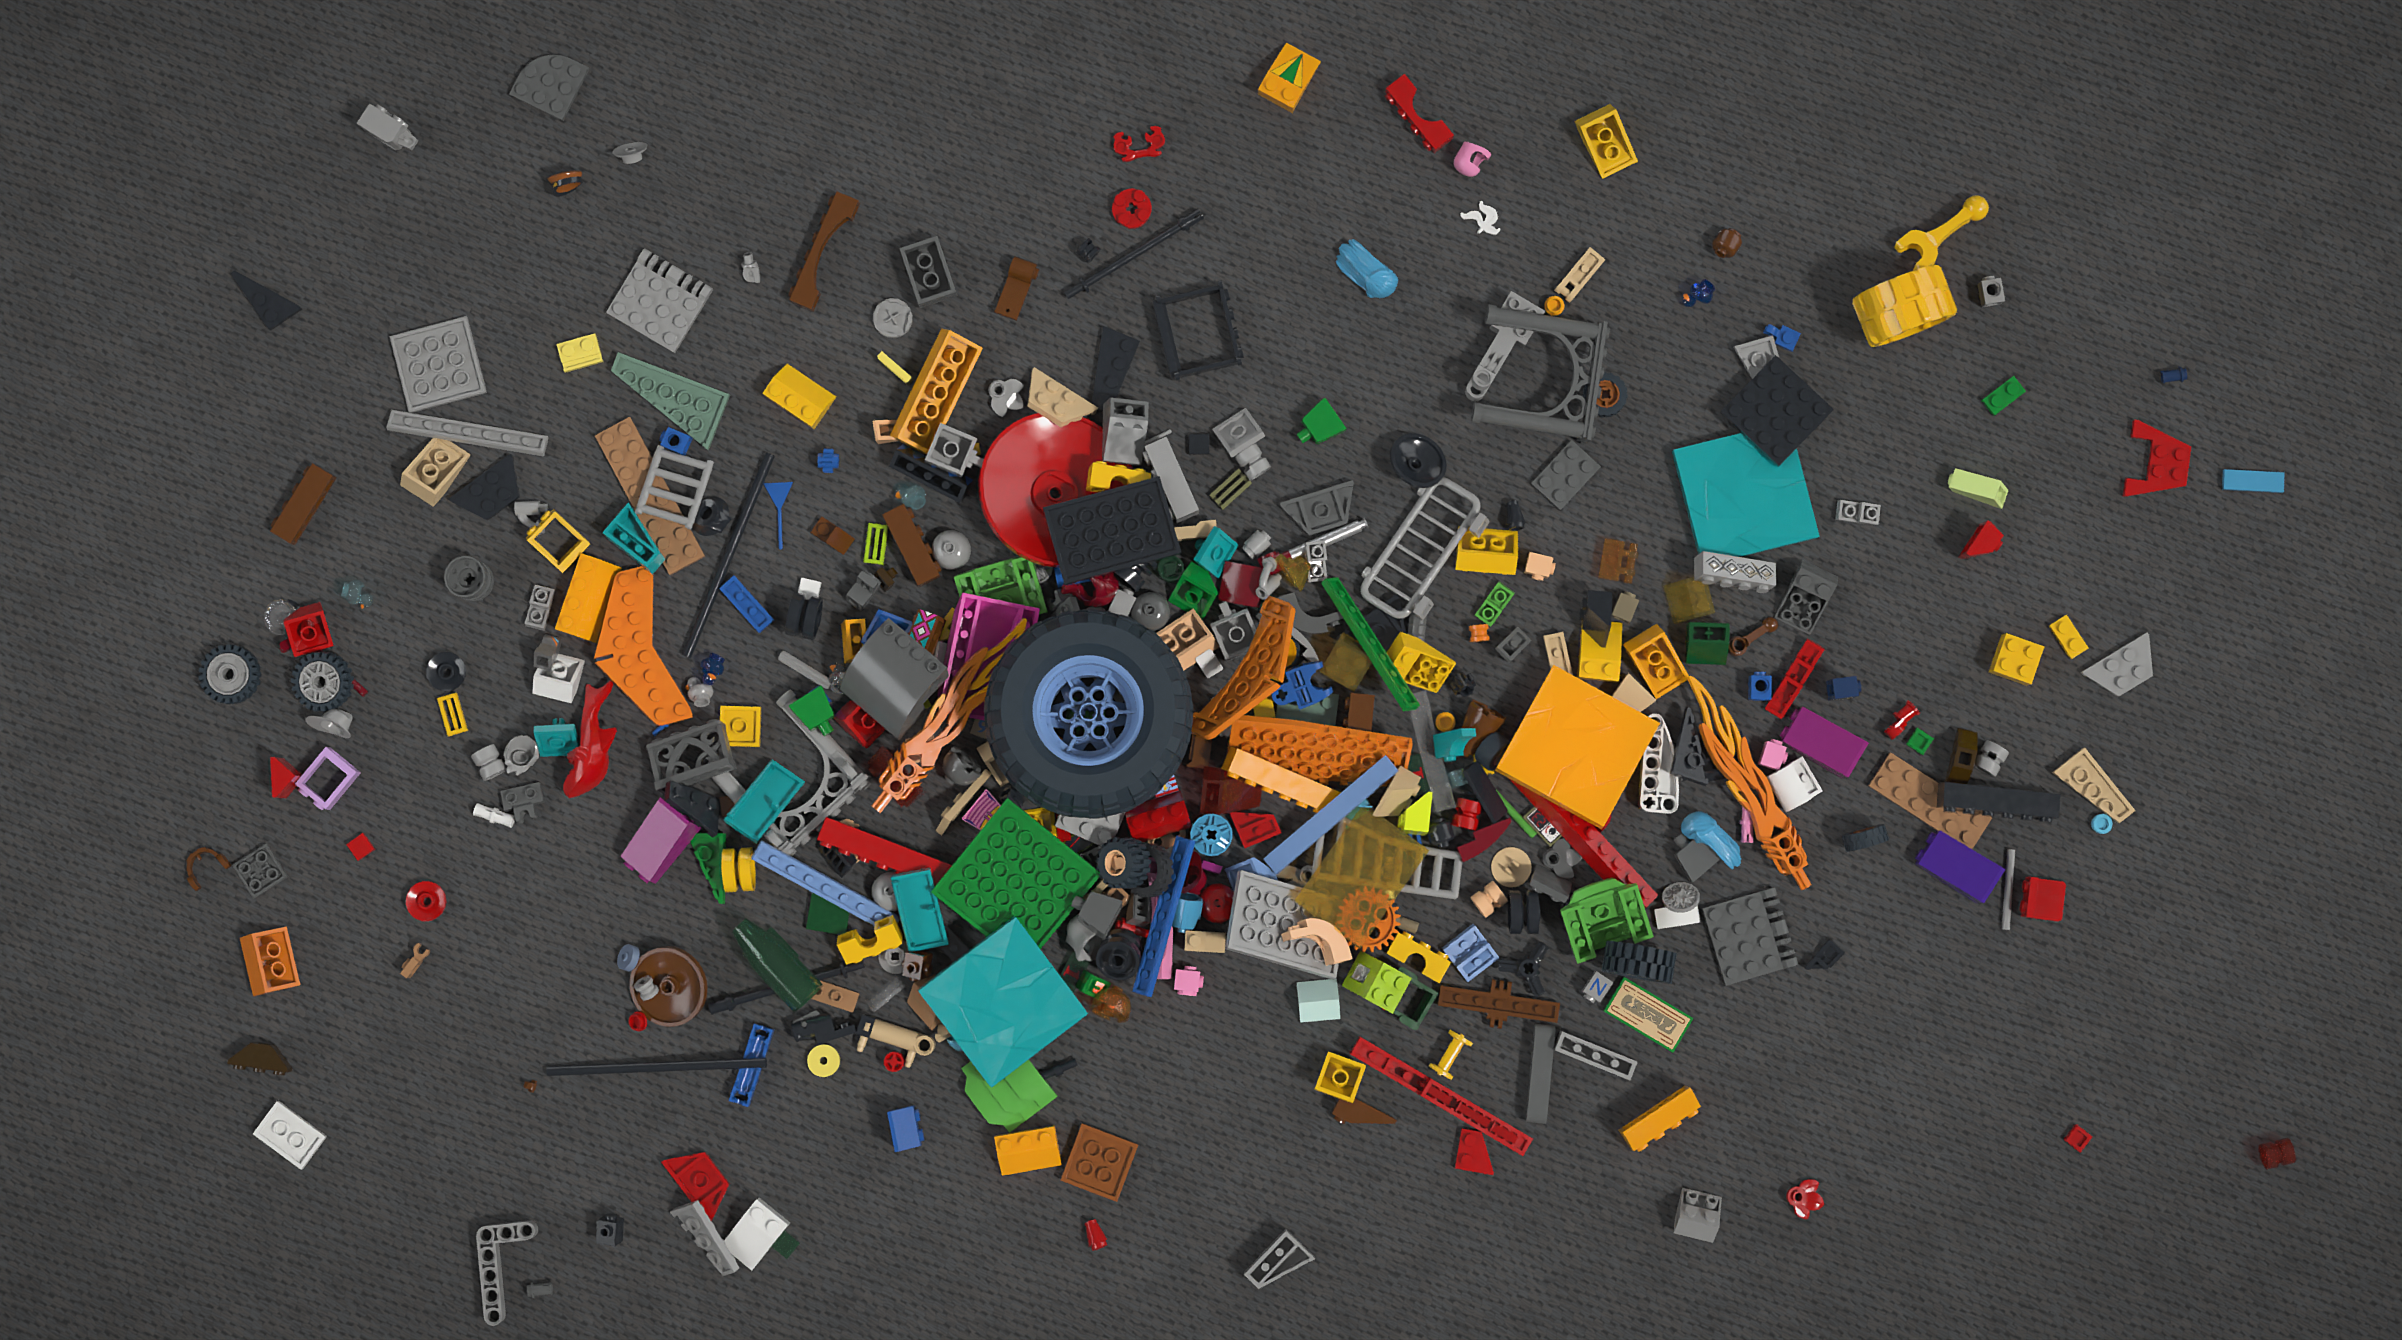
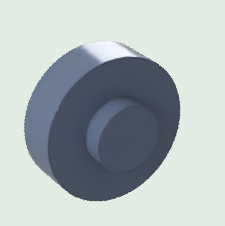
[617,944,640,972]

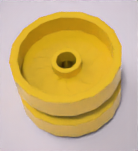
[721,847,756,893]

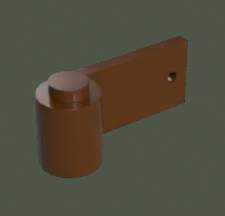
[994,256,1040,321]

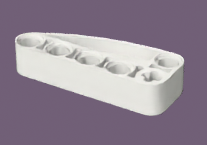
[1638,714,1679,814]

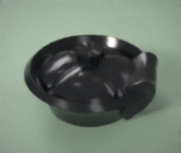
[692,496,732,536]

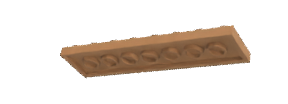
[595,417,706,576]

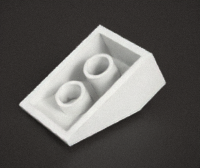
[724,1198,790,1270]

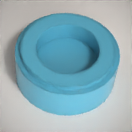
[2091,814,2113,834]

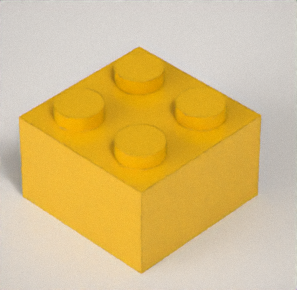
[1989,633,2044,686]

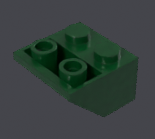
[1685,622,1730,665]

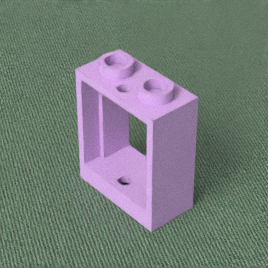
[295,747,361,810]

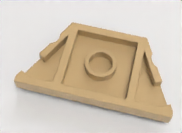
[1027,367,1098,427]

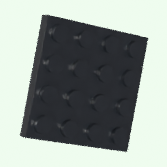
[1720,355,1834,467]

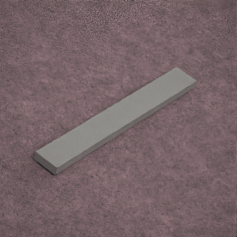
[387,410,548,456]

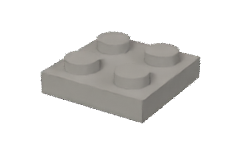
[1212,408,1265,457]

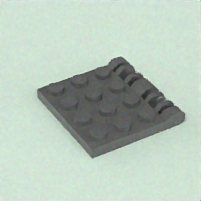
[1702,887,1799,986]

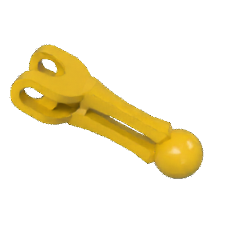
[1894,195,1989,271]

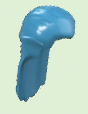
[1336,239,1398,298]
[1681,811,1741,869]

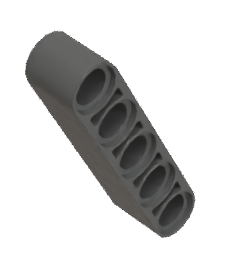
[1525,1024,1555,1124]

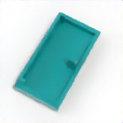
[724,759,805,844]
[891,867,949,951]

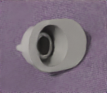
[306,709,353,738]

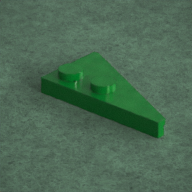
[690,833,726,904]

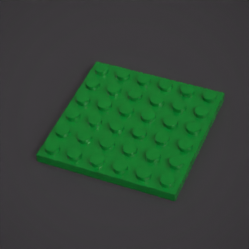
[931,797,1100,949]

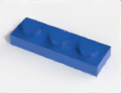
[719,576,774,633]

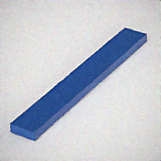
[1132,836,1196,997]

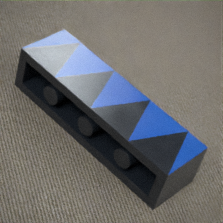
[889,444,973,503]

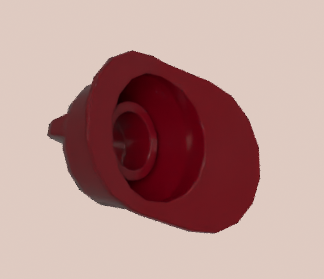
[1181,851,1207,895]

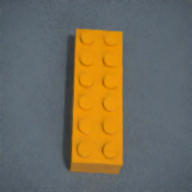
[890,329,983,454]

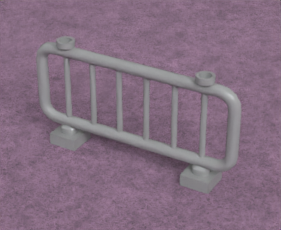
[1361,477,1489,621]

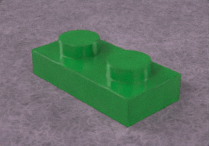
[1981,376,2026,416]

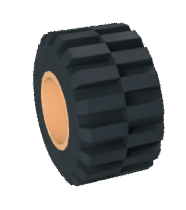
[1096,838,1151,888]

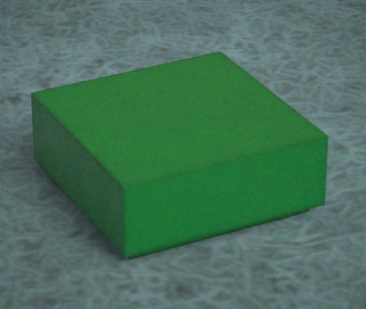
[1905,728,1934,755]

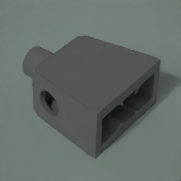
[1673,833,1721,882]
[1071,892,1122,940]

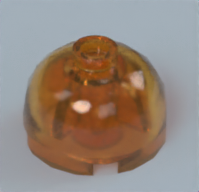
[1090,986,1131,1023]

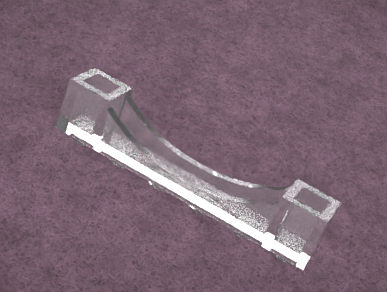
[1409,690,1456,813]

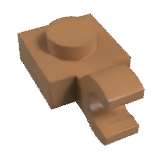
[400,943,430,978]

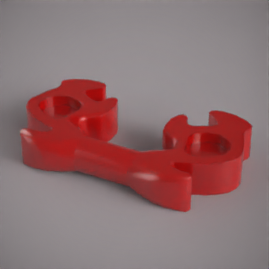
[1113,126,1165,162]

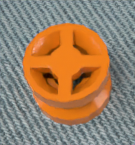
[1468,624,1490,642]

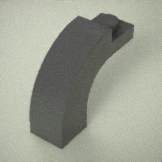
[1277,592,1344,635]

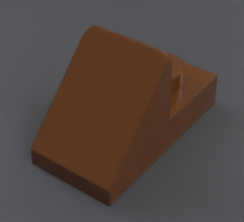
[810,516,855,555]

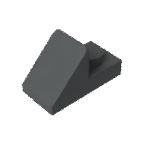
[1495,627,1532,663]

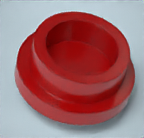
[629,1011,647,1031]

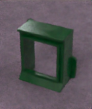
[1393,967,1438,1030]

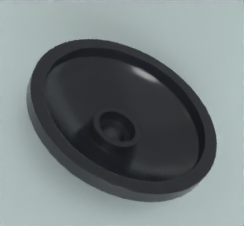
[1390,433,1447,488]

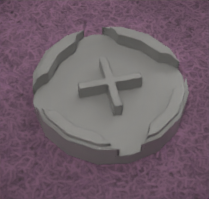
[873,298,913,338]

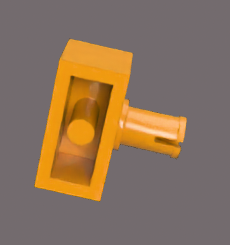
[841,619,866,663]

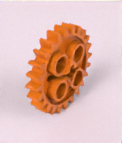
[1335,887,1401,952]

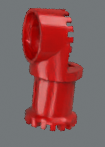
[1884,700,1920,740]

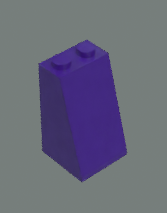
[1915,830,2006,904]

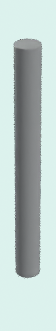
[2002,849,2015,930]

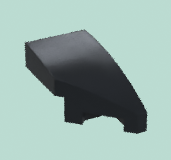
[1805,938,1845,970]

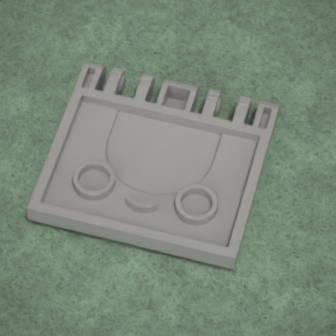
[606,248,713,353]

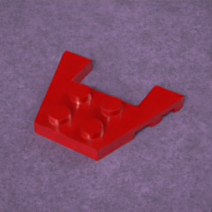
[2123,419,2191,497]

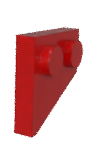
[1230,812,1281,849]
[1455,1128,1494,1175]

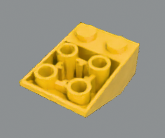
[1387,632,1456,693]

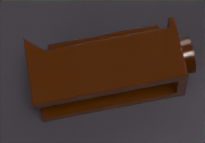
[1186,734,1212,770]

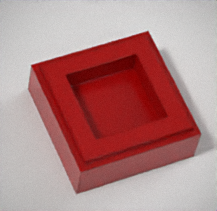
[346,833,375,861]
[2063,1124,2092,1153]

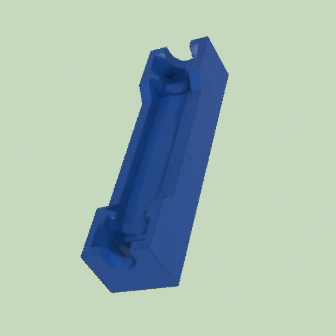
[729,1023,775,1107]

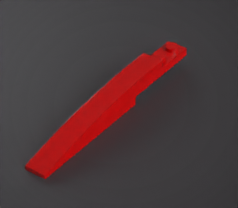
[1349,1036,1533,1156]

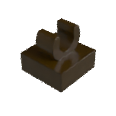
[874,567,898,592]

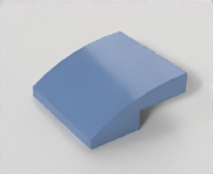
[1442,924,1499,982]

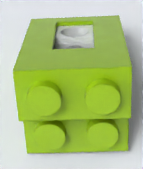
[1342,950,1412,1014]

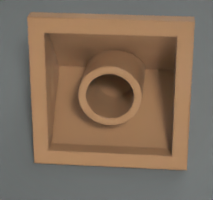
[907,975,941,1030]

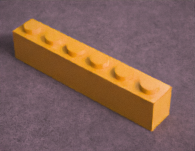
[1222,747,1341,813]

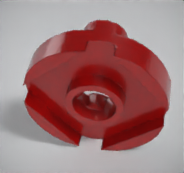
[1112,189,1152,229]

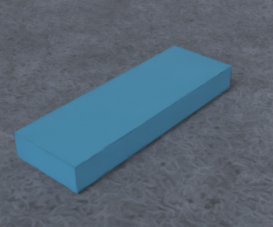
[2222,469,2284,493]

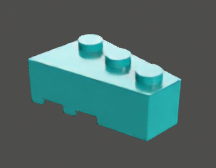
[603,503,665,575]

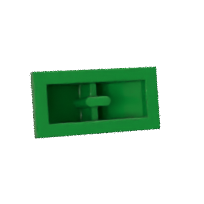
[1075,969,1111,1001]

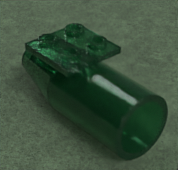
[732,919,823,1012]

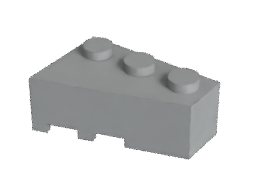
[1244,1229,1315,1289]

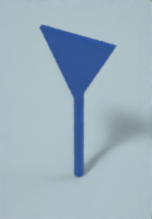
[764,482,793,550]

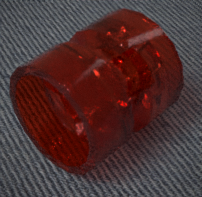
[2258,1138,2296,1170]

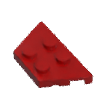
[661,1152,730,1222]

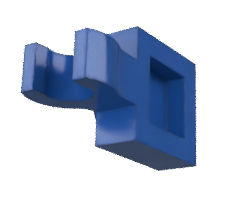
[1763,324,1801,352]

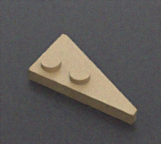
[936,769,992,836]

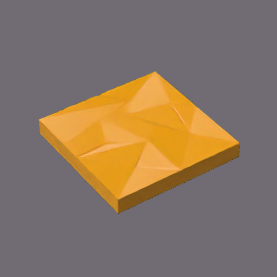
[1495,665,1660,829]

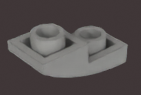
[1835,500,1881,525]
[1305,540,1327,582]
[524,585,555,631]

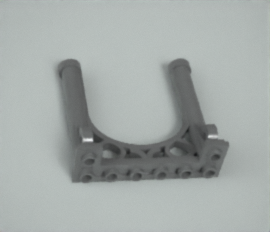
[1471,304,1610,444]

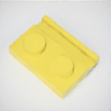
[557,334,603,373]

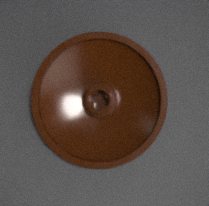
[630,946,707,1027]

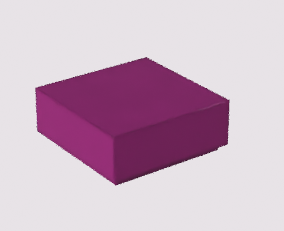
[1202,860,1223,874]

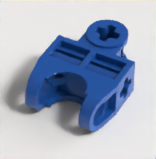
[1272,661,1333,710]

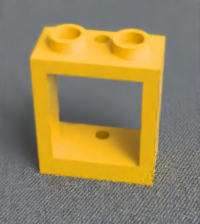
[526,509,590,573]

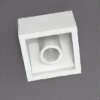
[533,654,585,703]

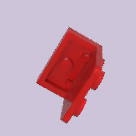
[2020,877,2066,921]

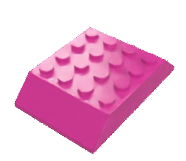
[938,593,1040,720]

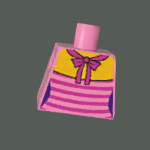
[962,789,1001,830]

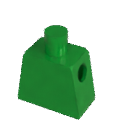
[1296,398,1347,444]
[789,685,835,737]

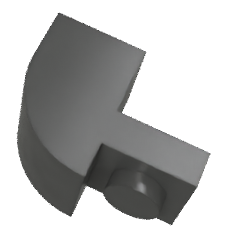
[845,571,882,612]

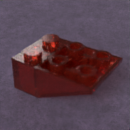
[1200,766,1262,815]

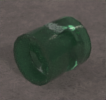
[1158,556,1184,583]

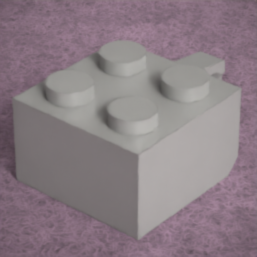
[356,103,418,150]
[925,423,984,478]
[1210,601,1256,662]

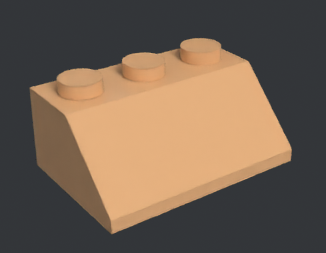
[1156,608,1219,671]

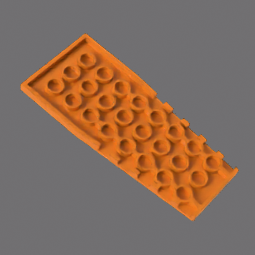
[1224,715,1412,786]

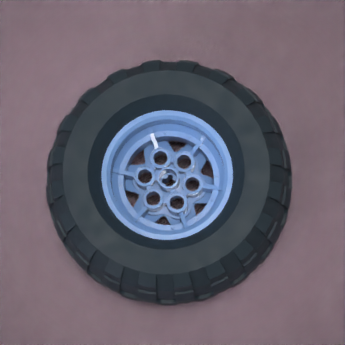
[984,609,1193,819]

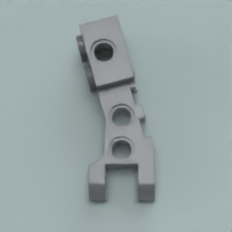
[1465,291,1545,401]

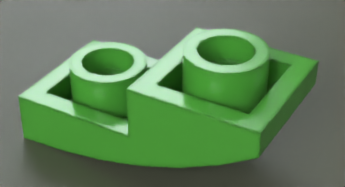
[1475,581,1515,627]

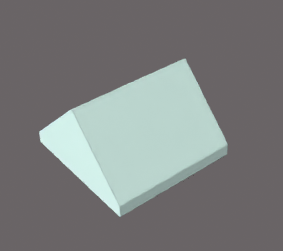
[1297,979,1340,1022]

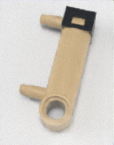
[856,1014,936,1068]

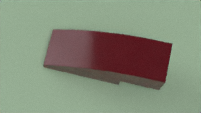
[1456,818,1512,862]

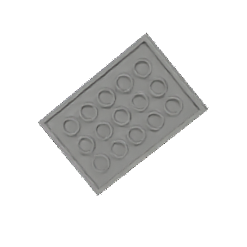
[1225,870,1344,979]

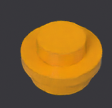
[1544,296,1564,316]
[1435,712,1456,732]

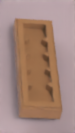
[796,975,860,1013]

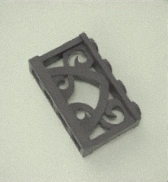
[646,719,737,794]

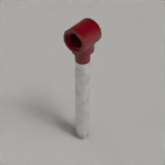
[1257,518,1368,577]

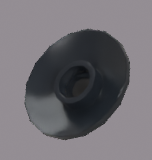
[426,652,466,692]

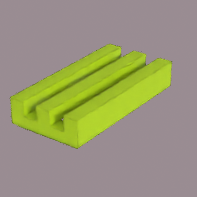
[863,523,889,565]

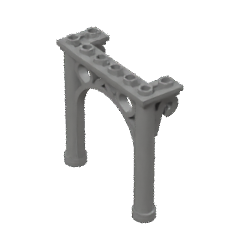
[712,689,872,856]

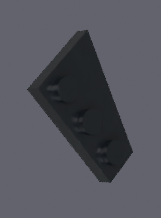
[664,780,720,838]

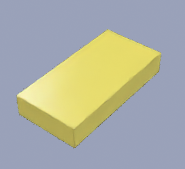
[877,351,913,385]

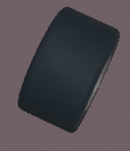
[1475,732,1510,771]

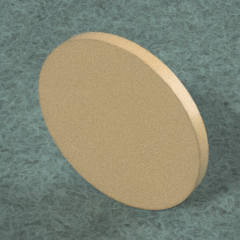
[1491,847,1531,887]

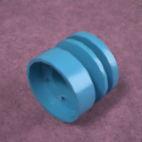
[1190,814,1232,856]

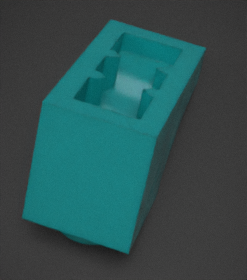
[1433,728,1476,762]

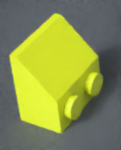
[1397,792,1433,836]

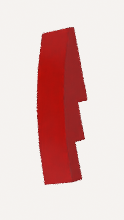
[1765,638,1825,719]

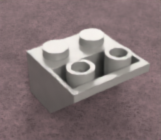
[1674,1188,1722,1243]

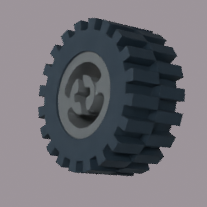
[1601,941,1677,984]

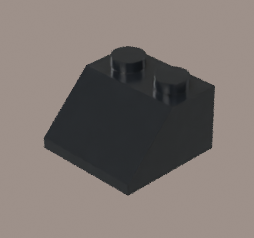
[1579,590,1612,648]

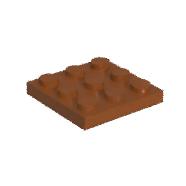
[1060,1123,1139,1202]

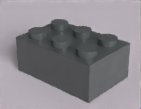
[899,236,958,308]

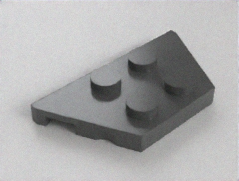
[1280,480,1354,536]

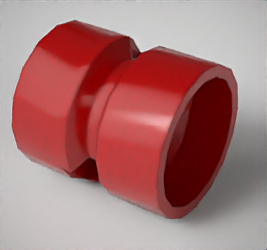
[1451,798,1482,831]

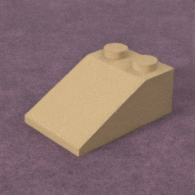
[400,438,470,507]

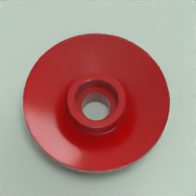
[406,881,446,921]

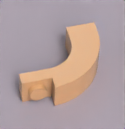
[1281,918,1352,966]

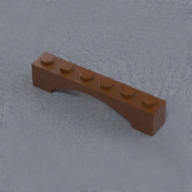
[788,191,860,312]

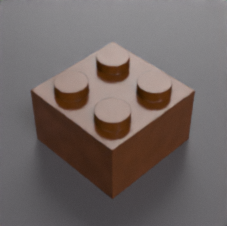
[1342,693,1375,732]

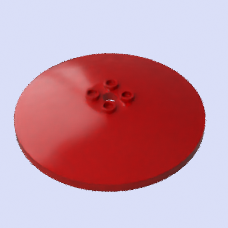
[979,413,1133,568]

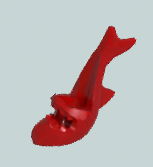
[563,681,617,798]

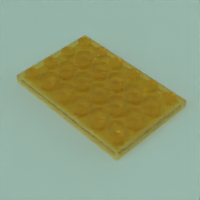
[1294,807,1429,949]

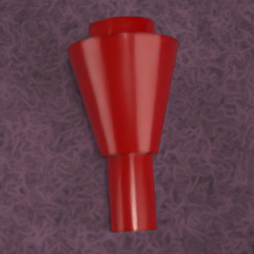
[1115,917,1149,938]

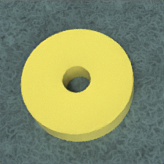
[807,1044,840,1077]

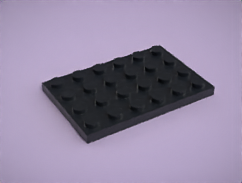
[1043,476,1181,585]

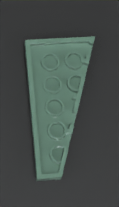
[611,352,730,451]

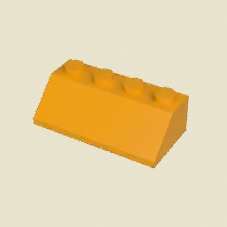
[555,553,622,643]
[1619,1086,1701,1152]

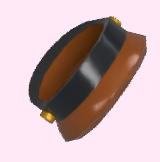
[547,170,583,197]

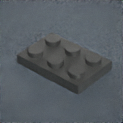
[1531,440,1601,511]

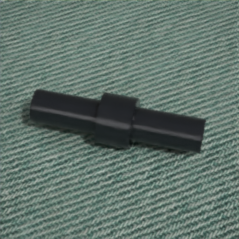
[1040,1058,1078,1080]

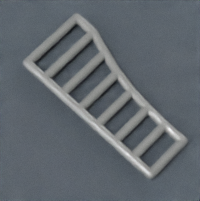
[1311,817,1462,899]

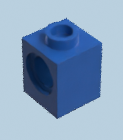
[659,427,693,456]
[1748,672,1772,701]

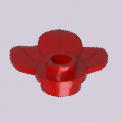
[1786,1179,1824,1219]

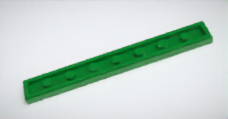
[1321,577,1420,712]

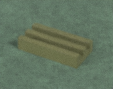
[1209,469,1252,510]

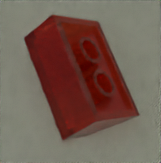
[867,746,926,808]

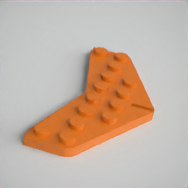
[594,566,693,726]
[1191,596,1295,740]

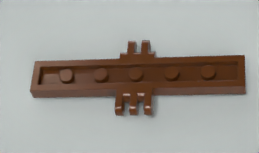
[1437,979,1560,1029]

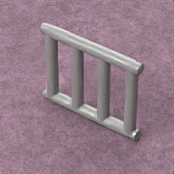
[635,445,714,530]

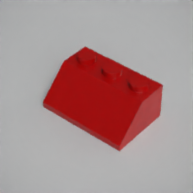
[1125,790,1192,843]

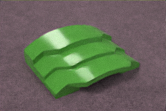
[954,556,1048,614]
[1560,878,1653,964]
[961,1059,1058,1133]

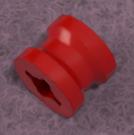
[884,1051,905,1072]

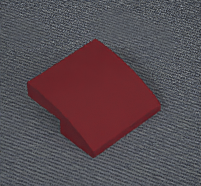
[1218,561,1263,608]

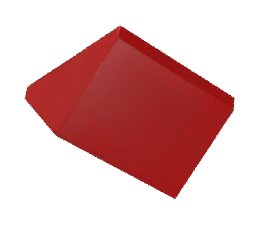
[270,757,302,799]

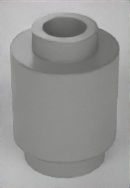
[1242,530,1271,559]

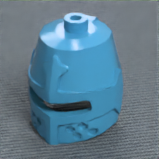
[1172,893,1203,933]

